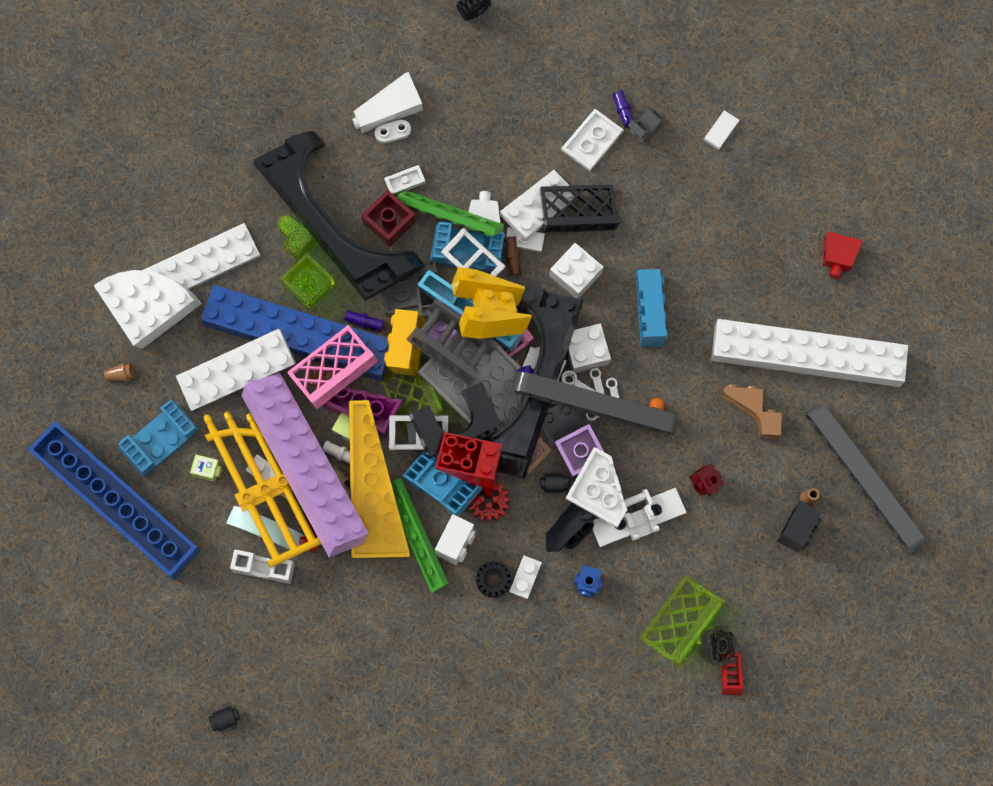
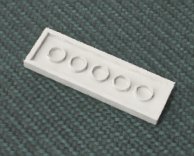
[142,223,261,290]
[176,329,296,411]

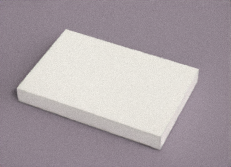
[561,109,624,171]

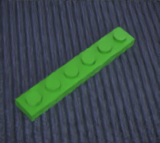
[397,191,504,236]
[391,478,449,593]

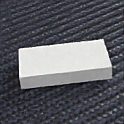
[704,110,739,150]

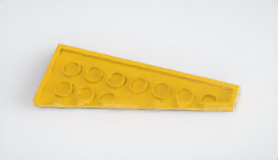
[349,400,410,558]

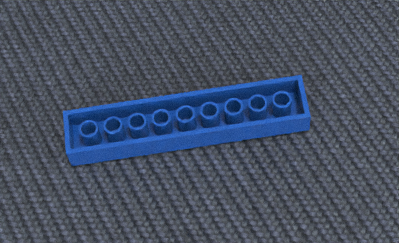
[200,285,389,382]
[28,421,201,580]

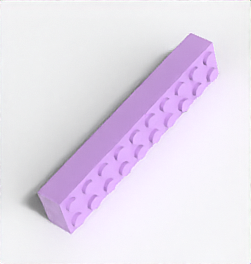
[242,373,369,557]

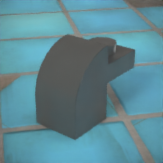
[628,108,666,143]

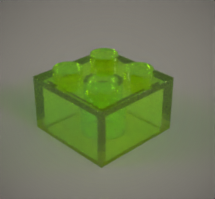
[280,253,336,310]

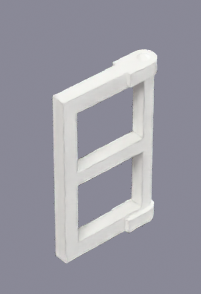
[441,228,506,276]
[388,415,448,450]

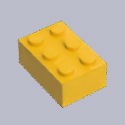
[384,309,426,376]

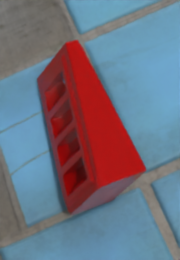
[721,652,744,695]

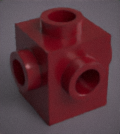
[689,464,724,496]

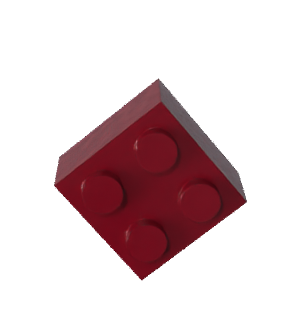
[361,190,416,247]

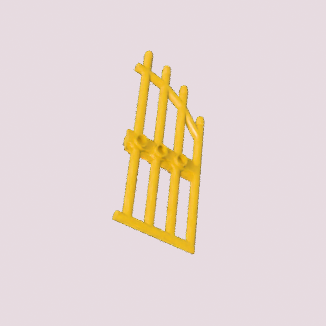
[204,411,321,568]

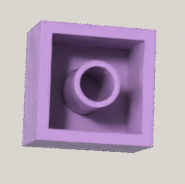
[555,424,604,477]

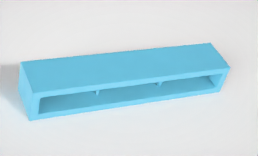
[418,270,523,353]

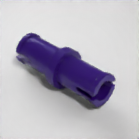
[612,90,634,128]
[344,310,384,332]

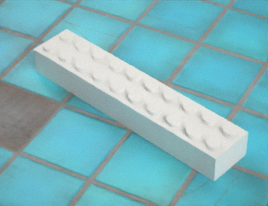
[711,319,908,387]

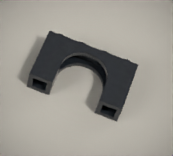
[409,382,501,459]

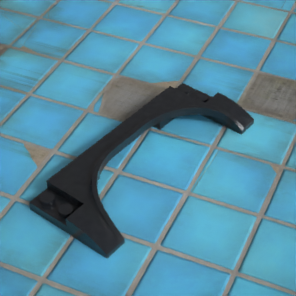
[253,131,425,301]
[480,287,583,479]

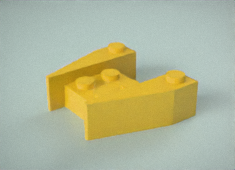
[452,267,532,339]

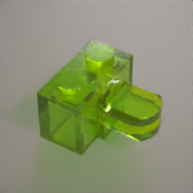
[278,215,317,262]

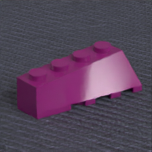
[322,387,402,439]

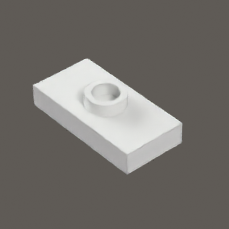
[505,227,545,253]

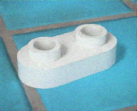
[375,120,411,144]

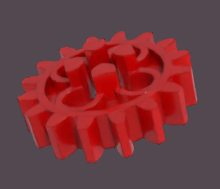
[469,480,510,523]

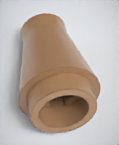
[104,362,135,381]
[800,488,820,507]

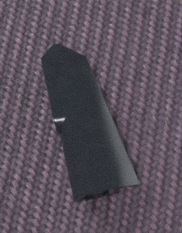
[546,503,597,552]

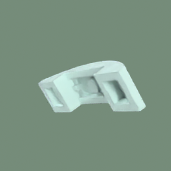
[226,506,305,550]

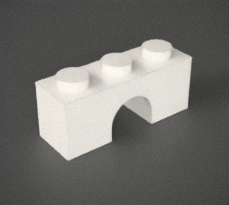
[230,549,295,584]

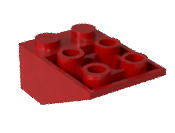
[435,432,502,489]

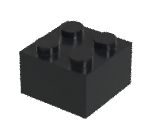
[777,501,822,553]

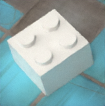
[549,243,603,298]
[567,323,611,373]
[435,514,476,566]

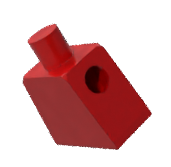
[823,232,863,279]

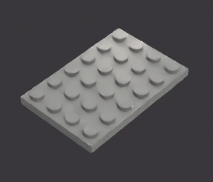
[417,331,525,438]

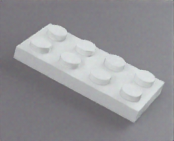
[499,170,578,241]

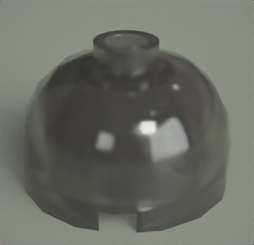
[697,626,736,666]

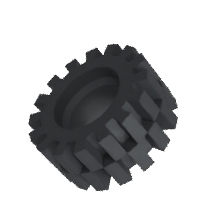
[456,0,491,21]
[476,561,511,598]

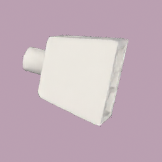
[465,191,500,233]

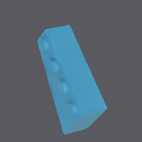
[636,269,668,347]

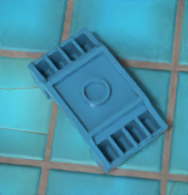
[430,222,506,272]
[118,400,200,477]
[402,450,482,517]

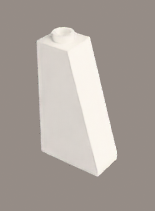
[352,72,423,133]

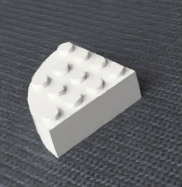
[94,270,202,349]

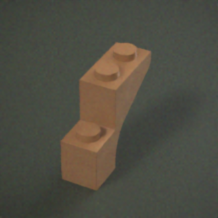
[722,384,782,439]

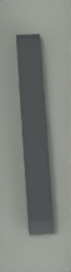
[514,372,677,435]
[805,404,926,554]

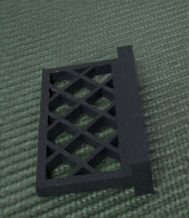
[539,185,620,233]

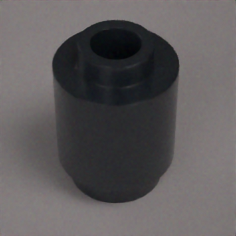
[540,473,569,493]
[208,706,240,732]

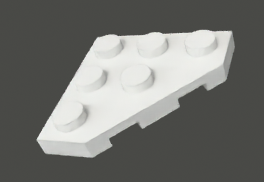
[565,447,627,527]

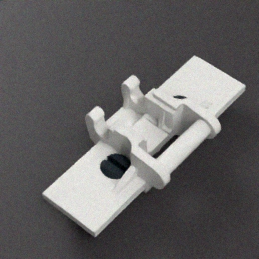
[592,488,686,547]

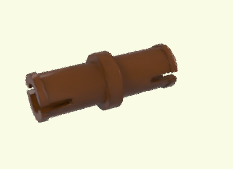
[504,236,522,275]

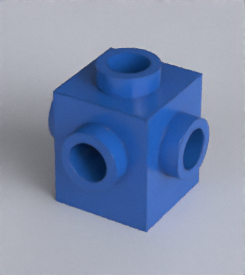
[574,565,603,598]

